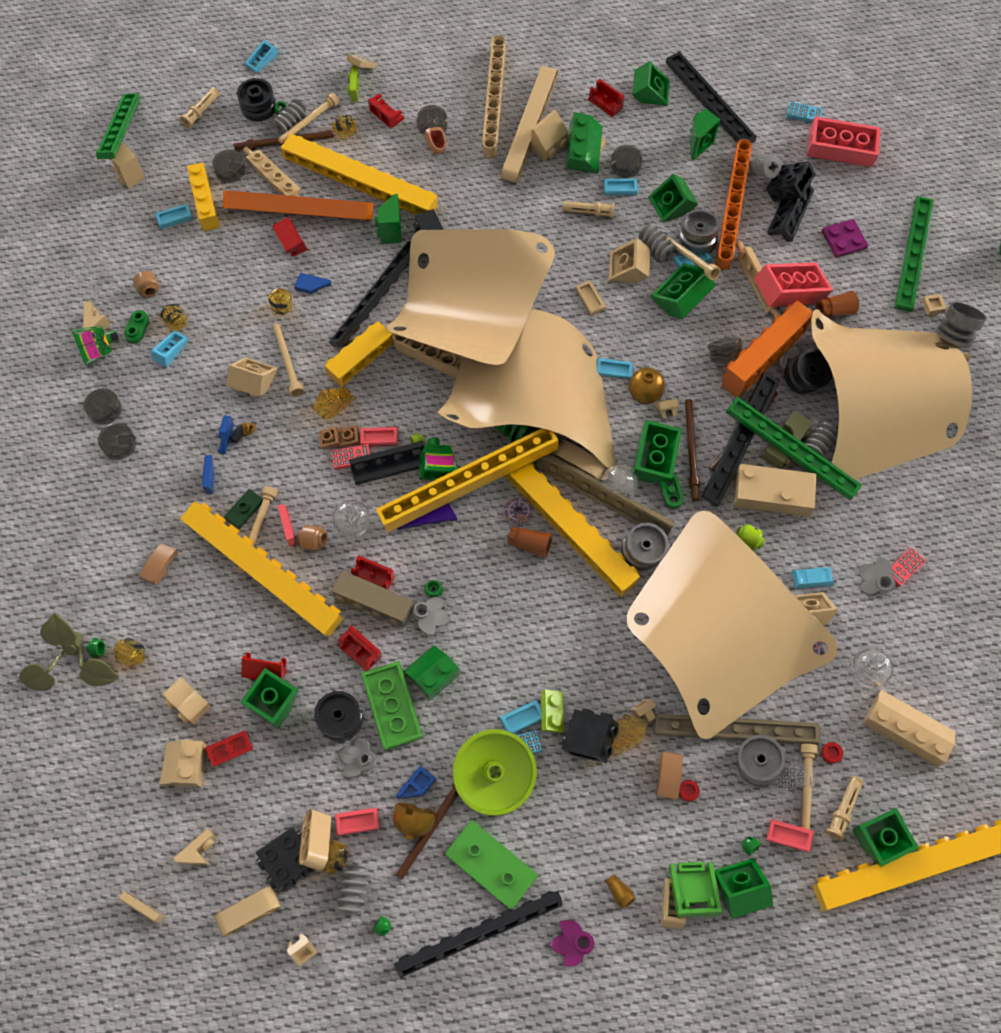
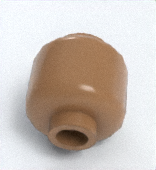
[133,271,159,297]
[297,525,328,551]

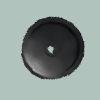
[236,78,276,122]
[784,349,833,395]
[314,691,363,742]

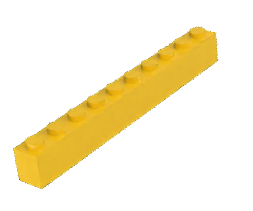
[281,134,438,215]
[376,428,558,533]
[505,462,640,597]
[180,501,344,637]
[812,819,1001,912]

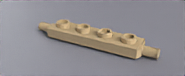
[243,146,301,196]
[735,241,781,319]

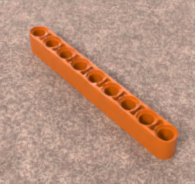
[716,139,752,270]
[223,190,373,220]

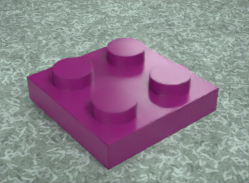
[822,219,869,258]

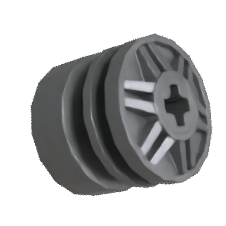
[936,302,987,348]

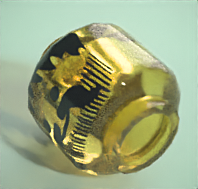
[332,114,357,137]
[268,288,293,315]
[160,304,188,330]
[113,638,145,668]
[323,840,349,874]

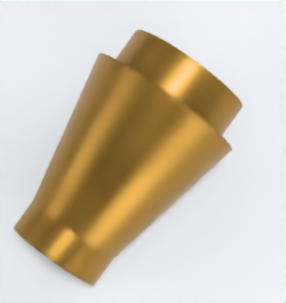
[605,874,636,909]

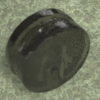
[417,105,448,135]
[610,145,642,178]
[212,150,245,183]
[708,337,743,361]
[84,388,122,425]
[98,423,136,460]

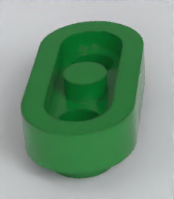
[124,310,149,344]
[659,473,684,509]

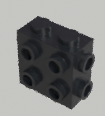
[766,161,816,202]
[562,708,619,764]
[255,827,315,892]

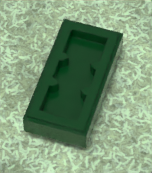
[224,489,263,530]

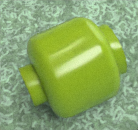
[736,524,765,552]

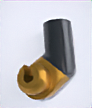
[230,422,256,443]

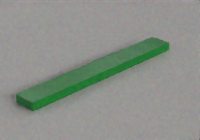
[96,93,140,160]
[894,196,934,312]
[726,397,862,501]

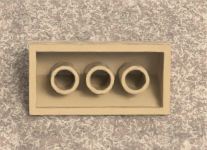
[862,689,955,767]

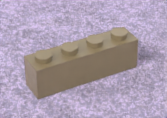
[331,570,414,627]

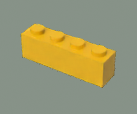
[187,162,220,231]
[324,321,393,387]

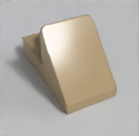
[83,301,110,330]
[173,828,217,866]

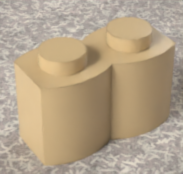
[163,677,211,725]

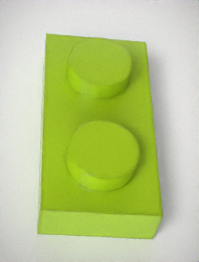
[347,65,359,101]
[541,689,564,733]

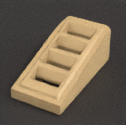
[661,878,686,929]

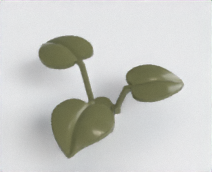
[19,612,119,691]

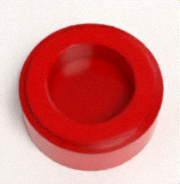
[821,742,843,764]
[679,780,700,802]

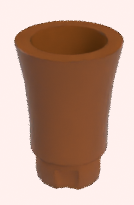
[815,290,859,317]
[507,527,553,559]

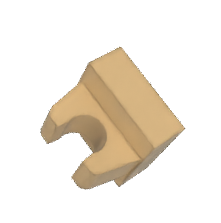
[922,294,947,317]
[655,399,678,418]
[630,698,656,722]
[287,934,318,966]

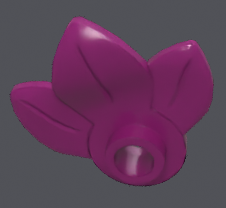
[550,920,594,967]

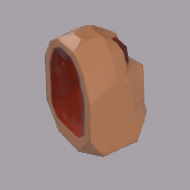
[424,127,447,155]

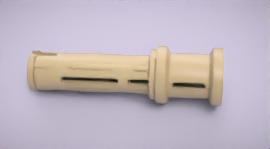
[180,87,220,129]
[562,201,615,219]
[825,776,864,841]

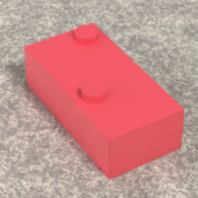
[806,116,881,167]
[753,263,833,307]

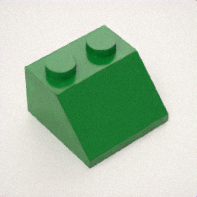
[632,61,670,105]
[689,109,721,160]
[648,174,698,222]
[375,194,402,244]
[403,645,460,701]
[240,668,299,729]
[852,808,919,867]
[714,858,773,919]

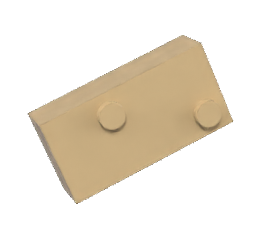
[733,464,816,517]

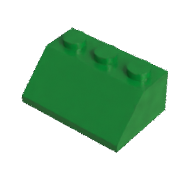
[565,112,603,173]
[651,263,715,319]
[631,420,682,483]

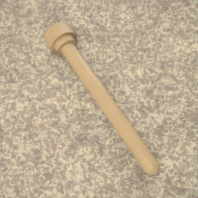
[278,93,340,144]
[666,237,721,280]
[273,323,305,397]
[237,486,278,573]
[800,744,818,830]

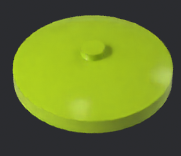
[452,729,537,815]

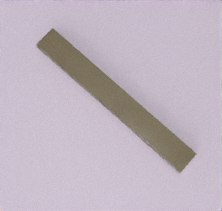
[535,454,675,537]
[654,714,820,745]

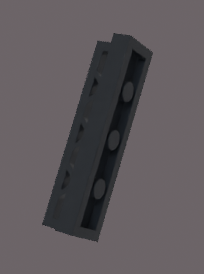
[767,184,814,242]
[349,441,424,485]

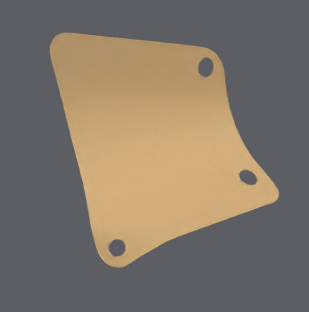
[386,229,555,365]
[437,309,616,470]
[812,309,972,479]
[627,511,837,739]

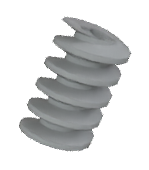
[271,99,306,134]
[748,154,782,178]
[638,224,675,262]
[804,421,838,457]
[335,864,371,913]

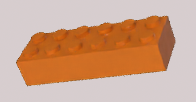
[722,300,813,398]

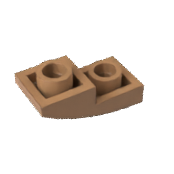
[319,425,360,449]
[139,543,178,585]
[656,751,683,800]

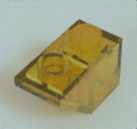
[311,387,356,419]
[611,713,648,758]

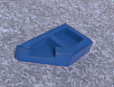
[294,273,331,294]
[218,415,234,454]
[202,455,215,494]
[395,765,437,799]

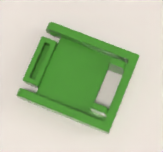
[669,862,722,918]

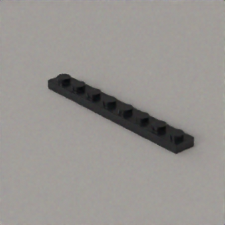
[666,51,757,143]
[329,241,411,347]
[701,372,780,507]
[394,891,563,978]

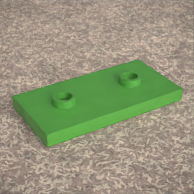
[361,661,423,751]
[445,820,539,909]

